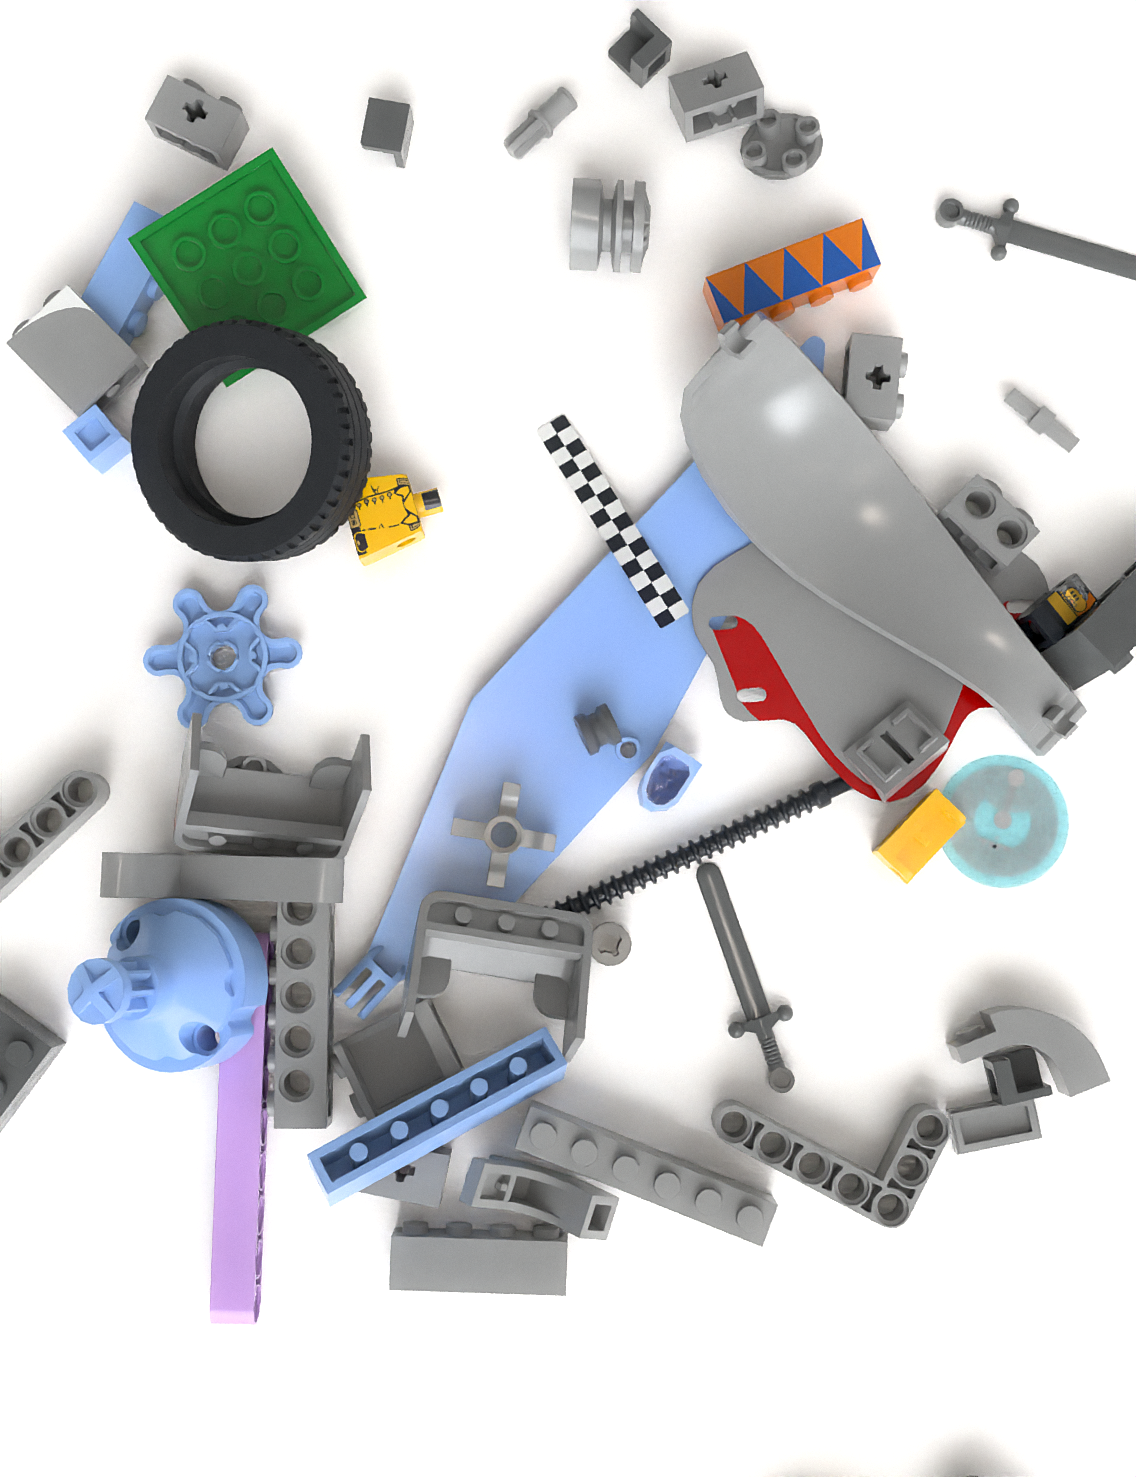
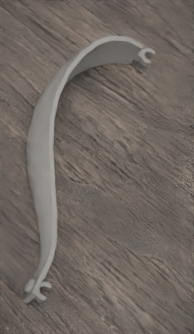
[680,311,1087,756]

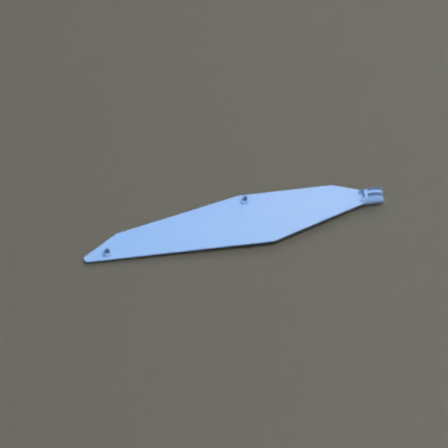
[332,336,825,1021]

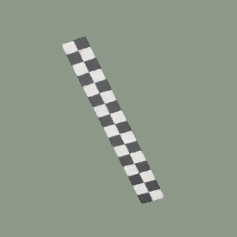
[537,415,689,628]

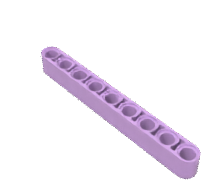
[210,932,274,1325]

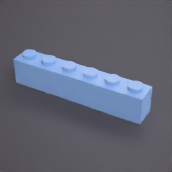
[307,1026,568,1207]

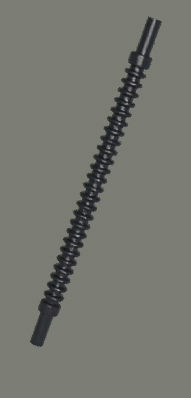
[544,776,852,915]

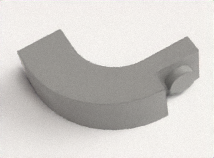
[946,1005,1111,1097]
[459,1154,620,1240]

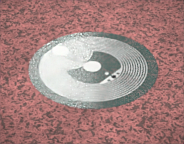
[942,755,1069,888]

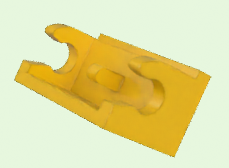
[872,788,967,884]

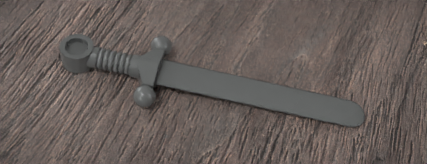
[935,198,1136,281]
[696,863,795,1093]

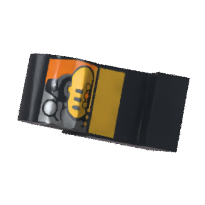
[1015,573,1098,651]

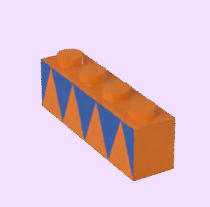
[702,218,881,332]

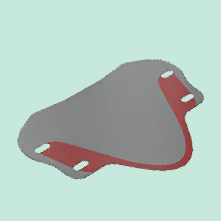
[692,541,1049,802]

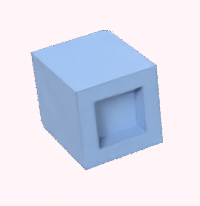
[62,404,131,475]

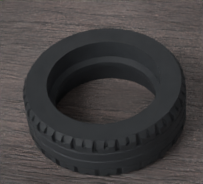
[130,319,372,562]

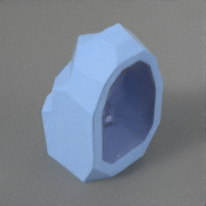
[637,741,702,812]

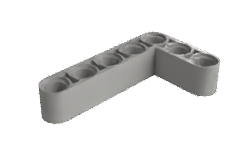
[0,770,110,903]
[100,852,345,903]
[711,1099,951,1228]

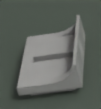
[843,700,950,803]

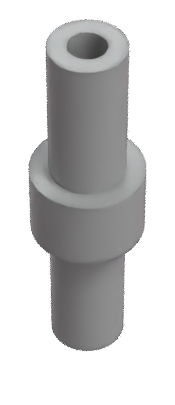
[1004,388,1080,453]

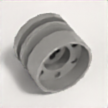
[569,178,651,273]

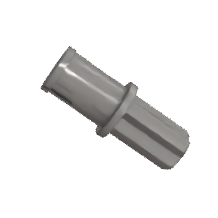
[503,86,578,160]

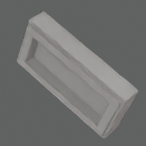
[946,1099,1042,1155]

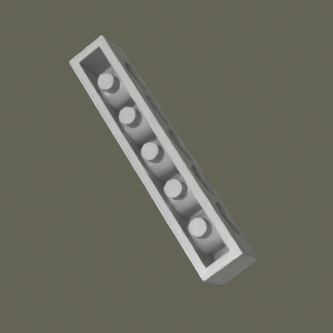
[267,902,335,1129]

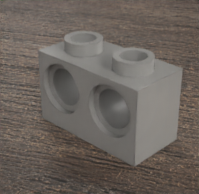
[937,473,1040,577]

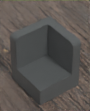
[608,8,672,89]
[360,97,414,168]
[982,1047,1053,1106]

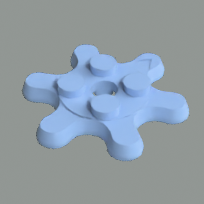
[143,584,303,729]

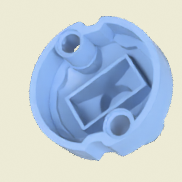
[67,898,268,1073]

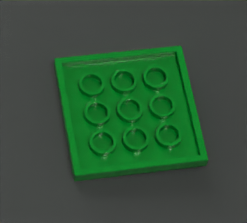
[128,147,367,388]

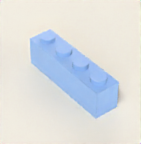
[81,201,164,346]

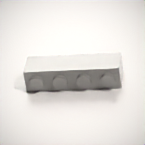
[389,1220,568,1296]

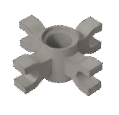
[451,782,557,888]

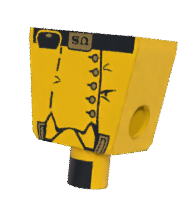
[348,474,444,566]

